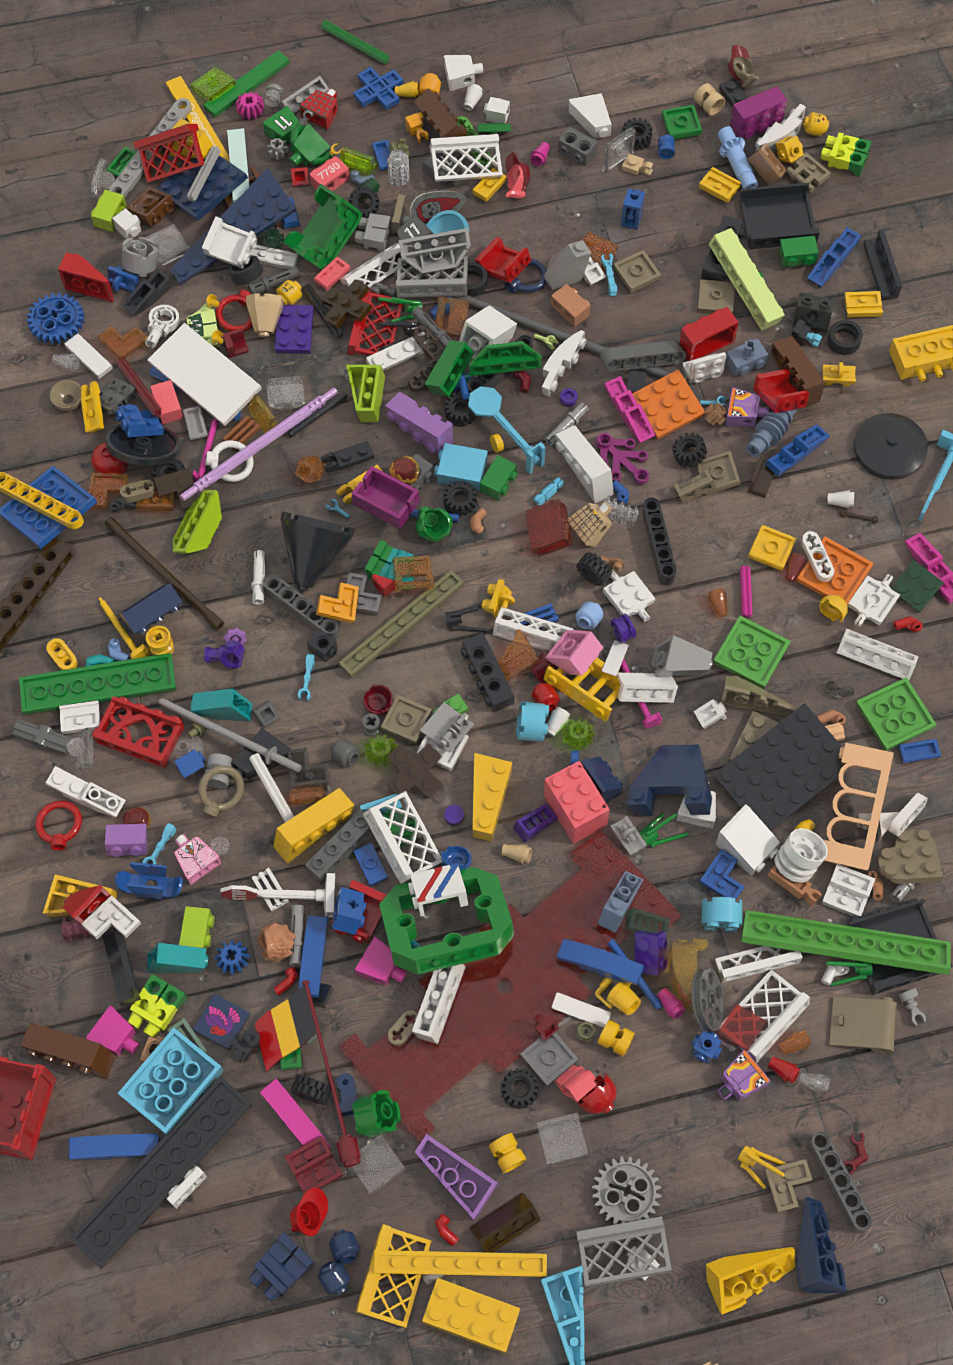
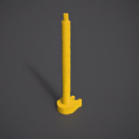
[98,597,150,659]

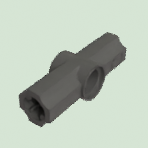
[13,720,73,755]

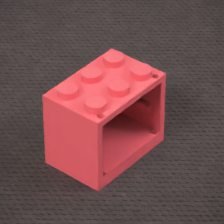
[544,761,610,844]

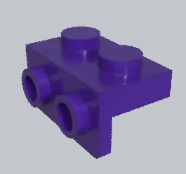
[635,931,668,976]

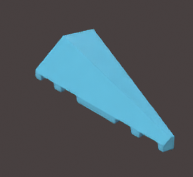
[540,1265,585,1365]

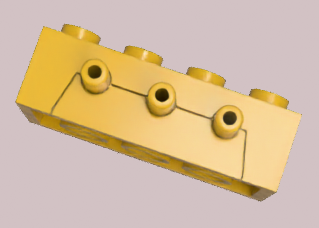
[889,325,953,382]

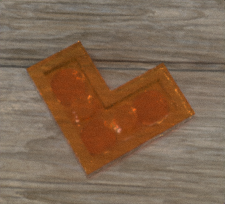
[98,326,148,359]
[88,472,129,509]

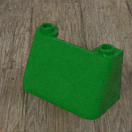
[283,184,362,270]

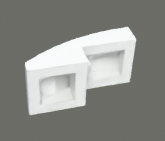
[583,257,606,285]

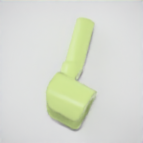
[534,334,558,350]

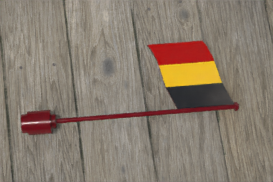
[255,980,362,1168]

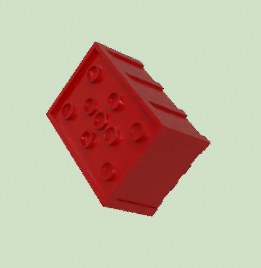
[0,1057,56,1161]

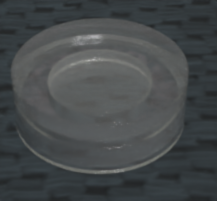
[210,837,230,858]

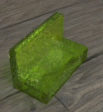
[340,146,378,175]

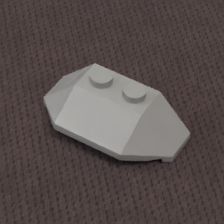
[399,228,471,274]

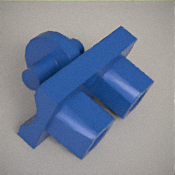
[107,265,139,292]

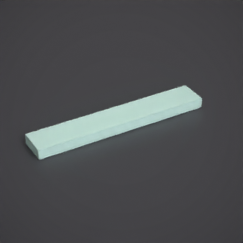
[227,128,249,203]

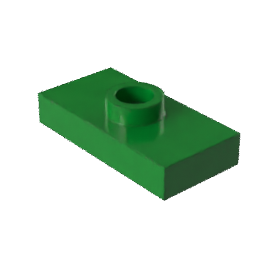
[477,123,511,135]

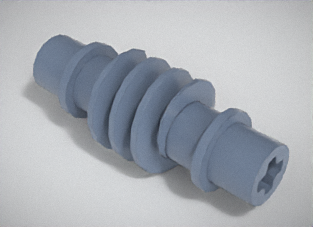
[746,409,797,458]

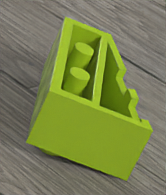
[346,365,385,422]

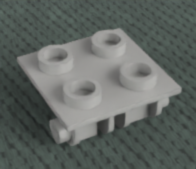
[420,702,474,753]

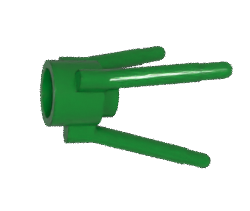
[378,297,422,322]
[639,813,689,848]
[826,958,872,986]

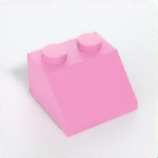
[545,630,603,676]

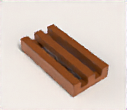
[222,415,261,452]

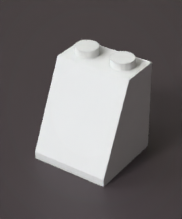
[459,305,517,359]
[715,804,780,876]

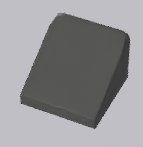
[252,701,280,728]

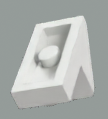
[856,812,899,841]

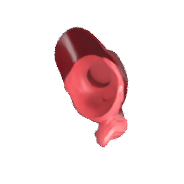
[505,152,531,199]

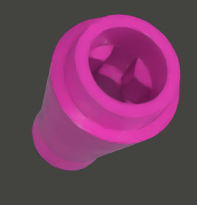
[530,142,550,166]
[657,988,686,1019]

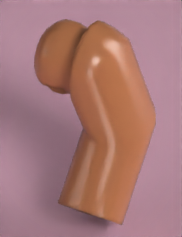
[470,508,487,534]
[817,710,846,725]

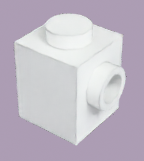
[484,97,510,123]
[112,208,141,239]

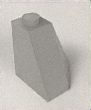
[544,240,591,290]
[651,635,713,676]

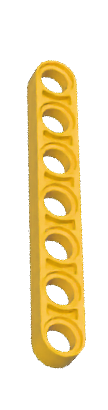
[0,472,84,529]

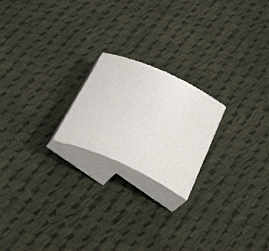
[822,864,875,917]

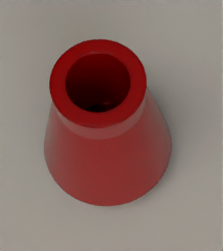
[768,1056,801,1084]

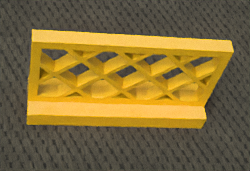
[355,1224,431,1328]

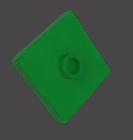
[661,105,702,139]

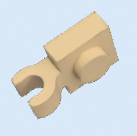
[622,154,653,176]

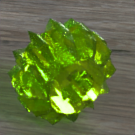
[562,717,595,750]
[365,734,397,767]

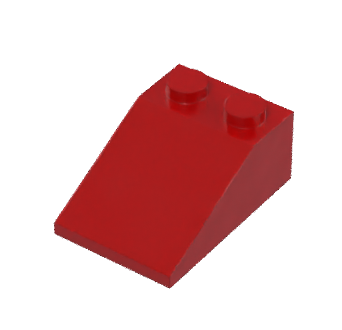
[58,252,114,303]

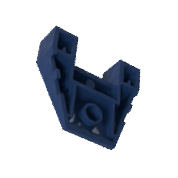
[627,744,712,816]

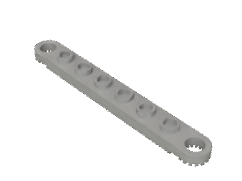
[109,98,192,198]

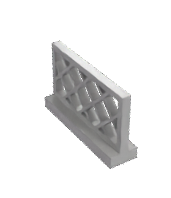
[396,256,468,298]
[577,1216,672,1287]

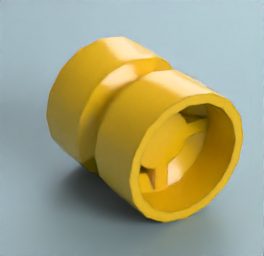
[146,626,174,656]
[597,1019,635,1057]
[488,1133,527,1174]

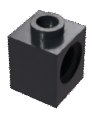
[307,628,338,662]

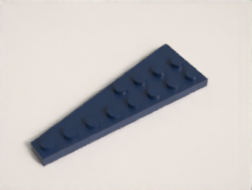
[170,169,297,285]

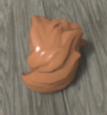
[257,922,296,962]

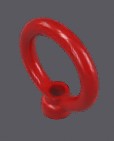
[215,290,253,332]
[35,800,82,851]

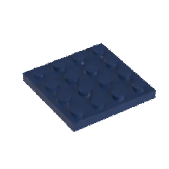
[156,155,248,221]

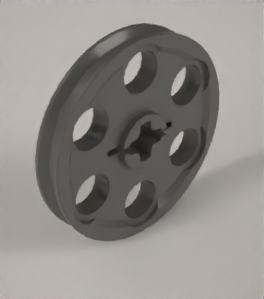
[691,968,724,1031]

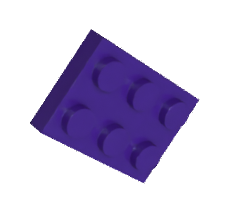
[275,305,314,354]

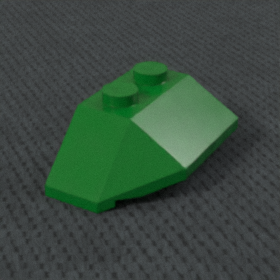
[469,341,542,376]

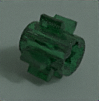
[262,228,284,249]

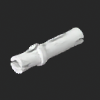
[251,550,266,605]

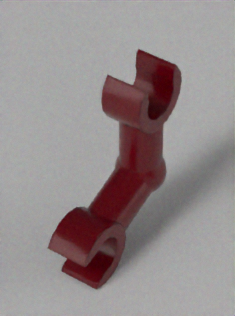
[843,1132,868,1176]

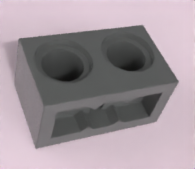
[558,127,598,166]

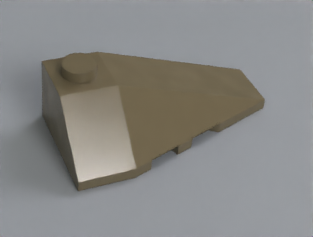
[721,676,798,718]

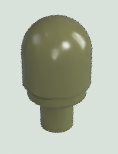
[187,716,210,739]

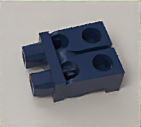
[248,1232,315,1302]

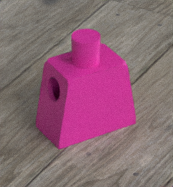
[355,937,407,986]
[86,1006,140,1056]

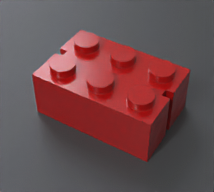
[679,307,739,361]

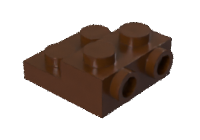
[126,187,176,227]

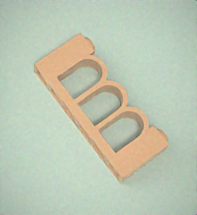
[824,743,894,871]

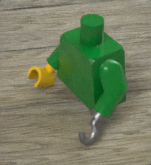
[289,110,342,166]

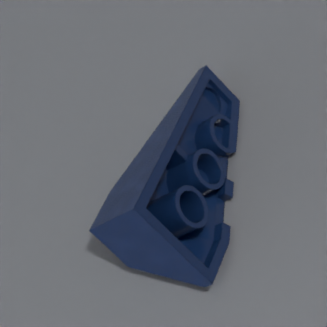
[796,1197,847,1294]

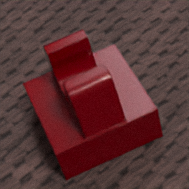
[534,1013,559,1042]

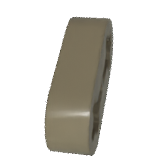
[120,480,156,503]
[388,1010,418,1047]

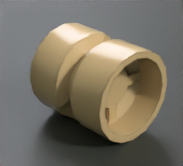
[694,83,725,116]

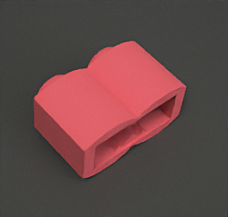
[554,1064,596,1102]

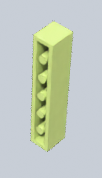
[709,228,785,331]

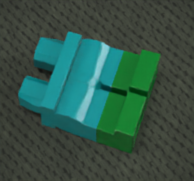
[365,540,422,590]

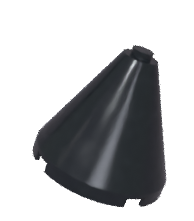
[280,512,355,591]

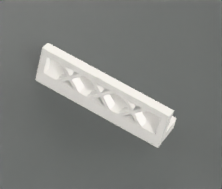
[340,243,406,288]
[493,607,573,652]
[837,629,918,680]
[715,946,802,983]

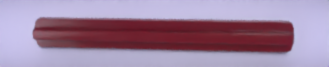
[117,358,162,416]

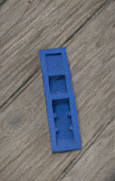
[807,227,861,288]
[765,424,830,476]
[298,916,328,997]
[556,939,644,985]
[68,1134,158,1160]

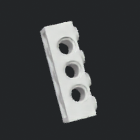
[412,964,465,1044]

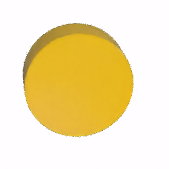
[490,434,504,453]

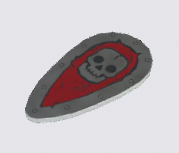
[410,191,466,225]

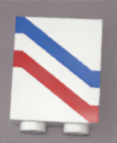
[408,863,468,917]

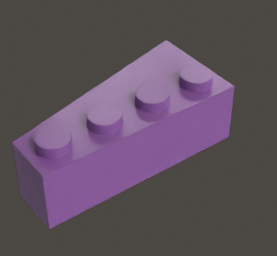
[385,392,453,456]
[415,1134,499,1221]

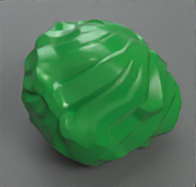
[416,506,453,542]

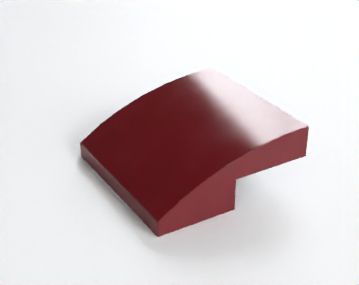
[284,1136,343,1193]

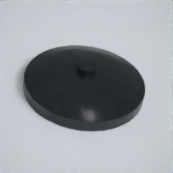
[854,413,928,480]
[106,424,180,466]

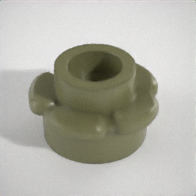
[576,1022,597,1042]

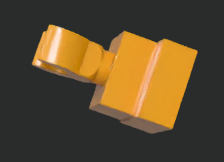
[405,112,428,143]

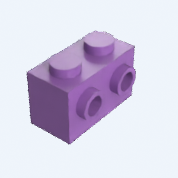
[105,824,148,857]

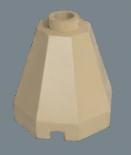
[246,293,284,337]

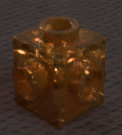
[294,455,325,483]

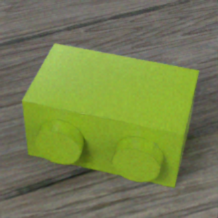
[91,190,127,232]
[179,906,215,950]

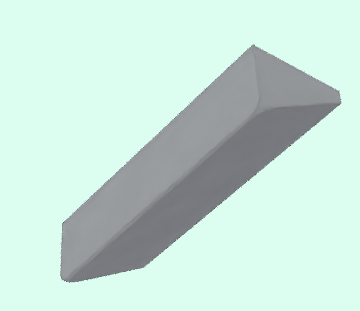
[279,76,329,114]

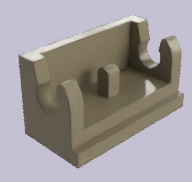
[673,468,716,504]

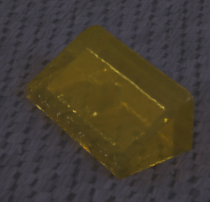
[248,394,277,433]

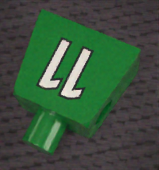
[262,106,299,146]

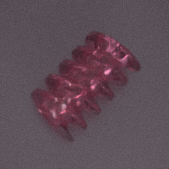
[61,916,106,942]

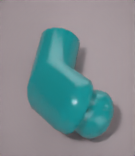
[85,654,114,667]

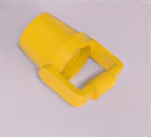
[595,977,641,1015]

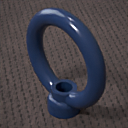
[505,258,546,294]

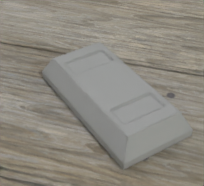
[183,406,208,440]

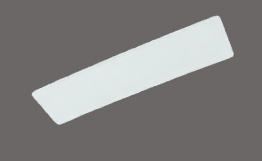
[602,640,629,676]
[552,993,611,1027]

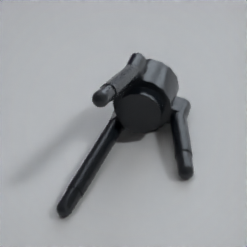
[380,322,420,350]
[445,603,487,632]

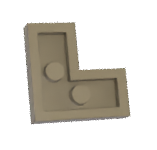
[764,1159,812,1213]

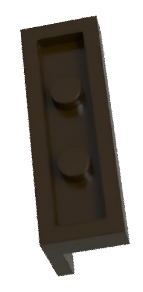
[470,1193,541,1253]

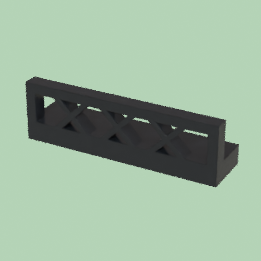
[863,229,902,301]
[102,927,141,1006]

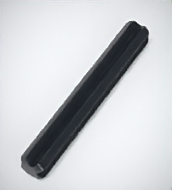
[302,284,343,339]

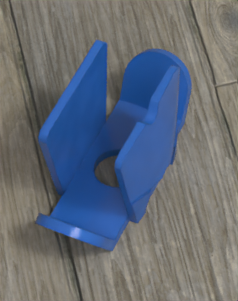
[115,862,183,900]

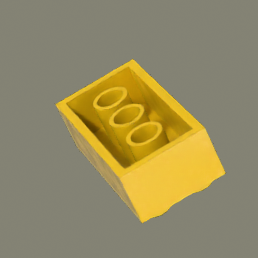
[422,1278,520,1354]

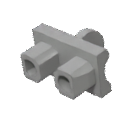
[610,816,647,856]

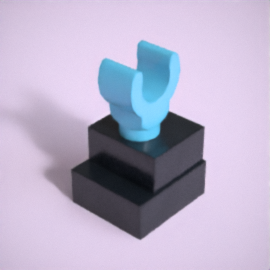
[791,319,822,347]

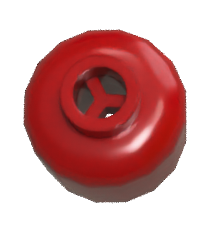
[531,683,560,711]

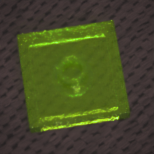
[190,67,236,102]

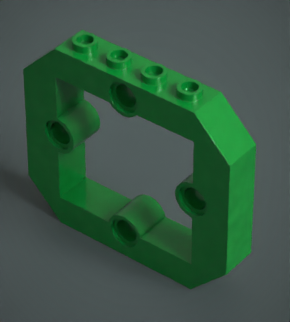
[379,867,514,975]

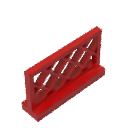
[133,124,205,183]
[347,288,403,356]

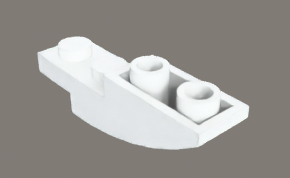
[755,104,806,151]
[542,330,586,397]
[46,766,126,818]

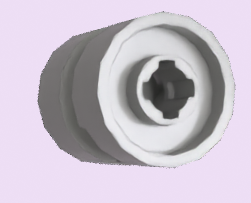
[205,754,233,789]

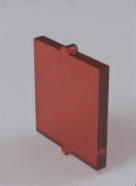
[718,1004,766,1051]

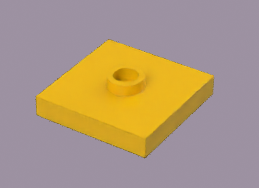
[748,525,797,571]

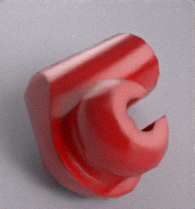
[274,967,299,996]

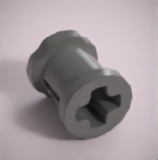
[362,713,381,737]

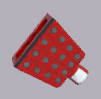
[299,89,338,130]

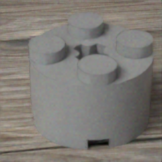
[121,237,158,277]

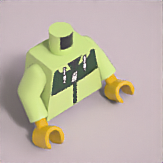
[178,294,224,347]

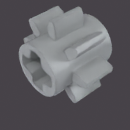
[267,138,288,160]

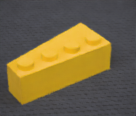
[473,753,512,842]
[273,788,354,864]

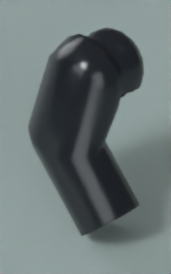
[110,497,138,512]

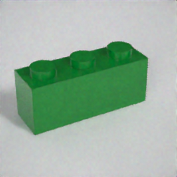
[425,340,474,397]

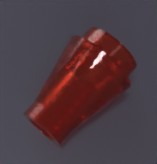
[785,553,807,582]

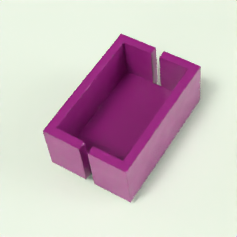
[730,86,788,139]
[352,466,420,529]

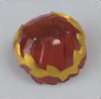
[389,456,419,485]

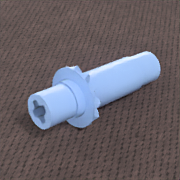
[717,126,758,189]

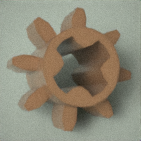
[705,403,727,425]

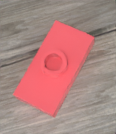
[314,256,350,291]

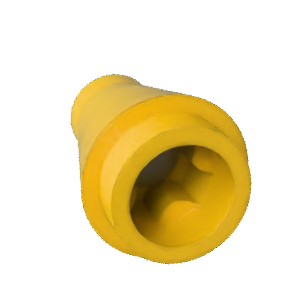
[395,81,420,98]

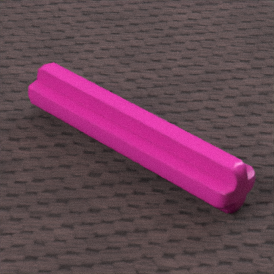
[740,566,752,618]

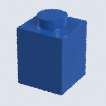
[173,749,206,778]

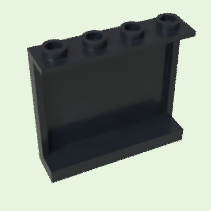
[739,183,820,250]
[846,898,953,995]

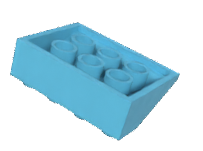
[118,1028,223,1135]

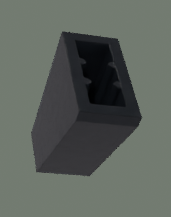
[232,728,294,780]

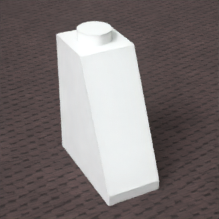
[568,93,612,139]

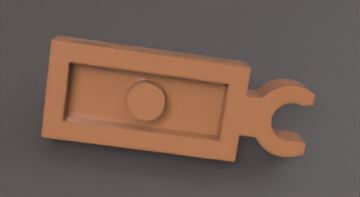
[767,864,822,906]

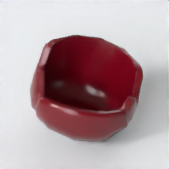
[363,685,393,715]

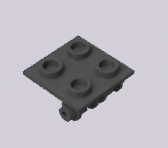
[99,378,137,417]

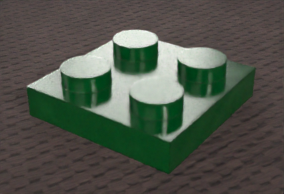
[891,560,944,613]

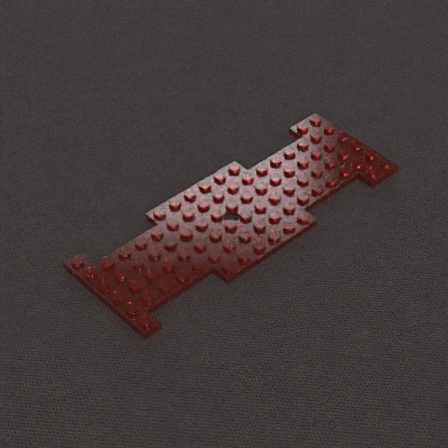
[339,829,682,1143]

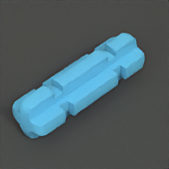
[533,477,564,506]

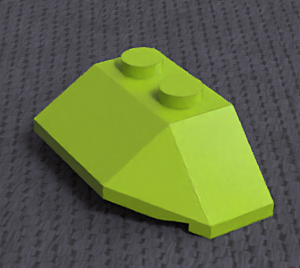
[172,490,222,553]

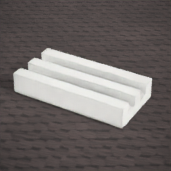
[252,868,289,912]

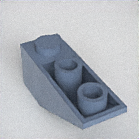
[597,871,644,933]

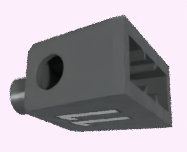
[422,152,462,186]
[397,216,434,240]

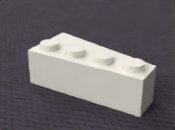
[555,425,614,503]

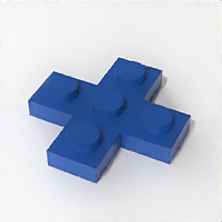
[353,67,404,110]

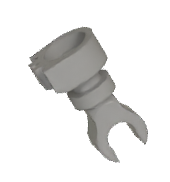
[898,988,926,1027]

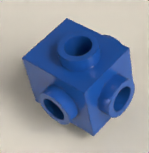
[691,1030,722,1064]

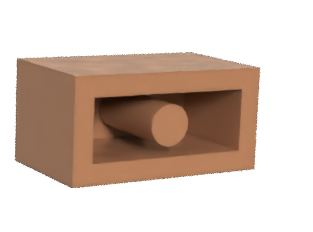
[551,284,591,327]

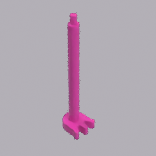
[192,418,218,483]
[621,659,662,729]

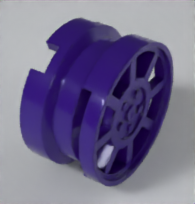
[610,613,636,644]

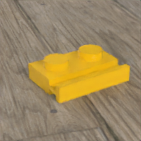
[699,167,741,203]
[844,291,883,318]

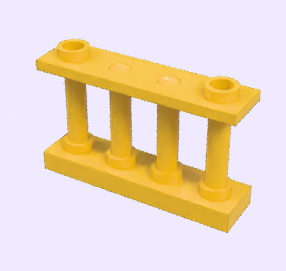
[544,658,621,722]

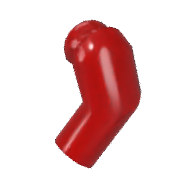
[893,616,923,632]
[435,1214,459,1246]

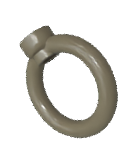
[198,765,244,817]

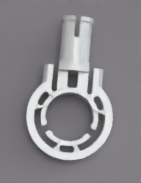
[145,305,180,348]

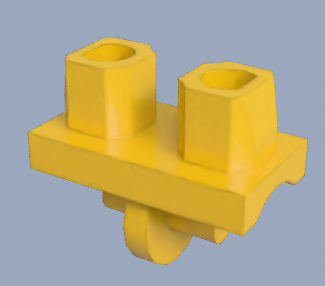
[822,362,856,386]
[482,579,515,618]

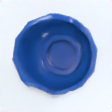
[441,846,472,870]

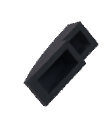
[122,268,175,316]

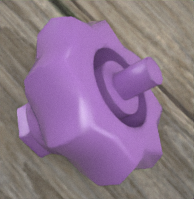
[223,628,247,645]

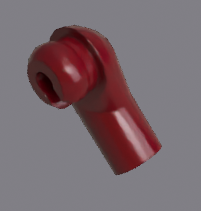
[514,370,531,393]

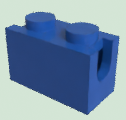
[621,188,645,230]

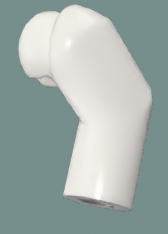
[821,965,849,986]

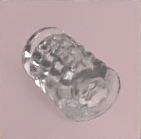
[387,149,410,187]
[603,495,640,528]

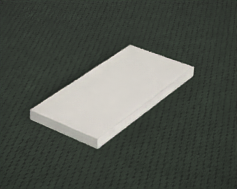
[148,323,262,426]

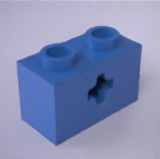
[332,887,366,935]

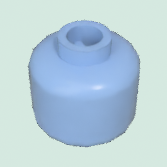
[576,602,603,630]

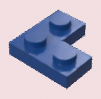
[699,849,745,901]

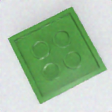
[713,616,791,689]
[856,677,937,751]

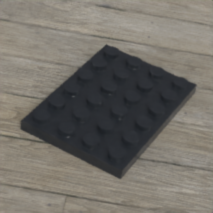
[713,703,849,831]

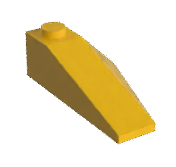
[706,1247,796,1314]

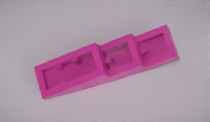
[604,376,656,443]
[905,533,953,604]
[260,1079,331,1149]

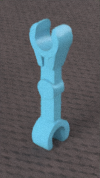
[601,254,617,296]
[298,654,315,701]
[143,823,176,864]

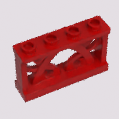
[92,696,185,768]

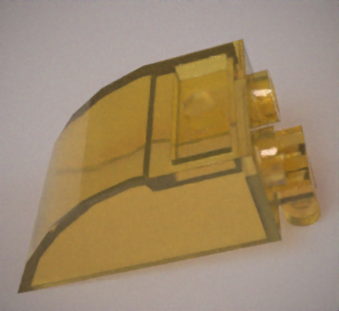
[669,938,708,1014]

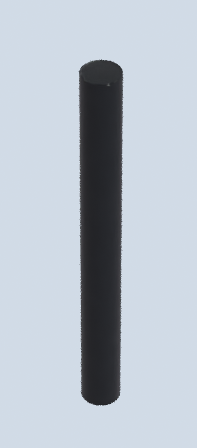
[287,392,348,438]

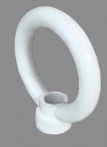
[205,440,254,482]

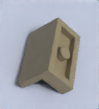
[392,194,411,233]

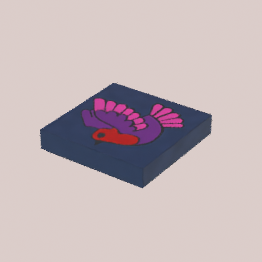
[193,994,250,1050]

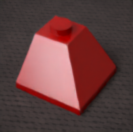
[62,885,111,924]

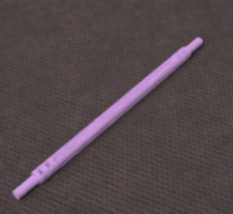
[180,388,338,501]

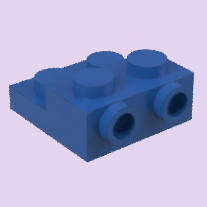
[116,404,164,437]

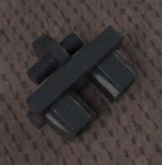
[230,1028,261,1063]

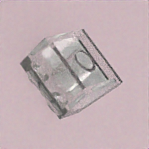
[267,375,305,409]

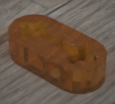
[288,787,325,805]

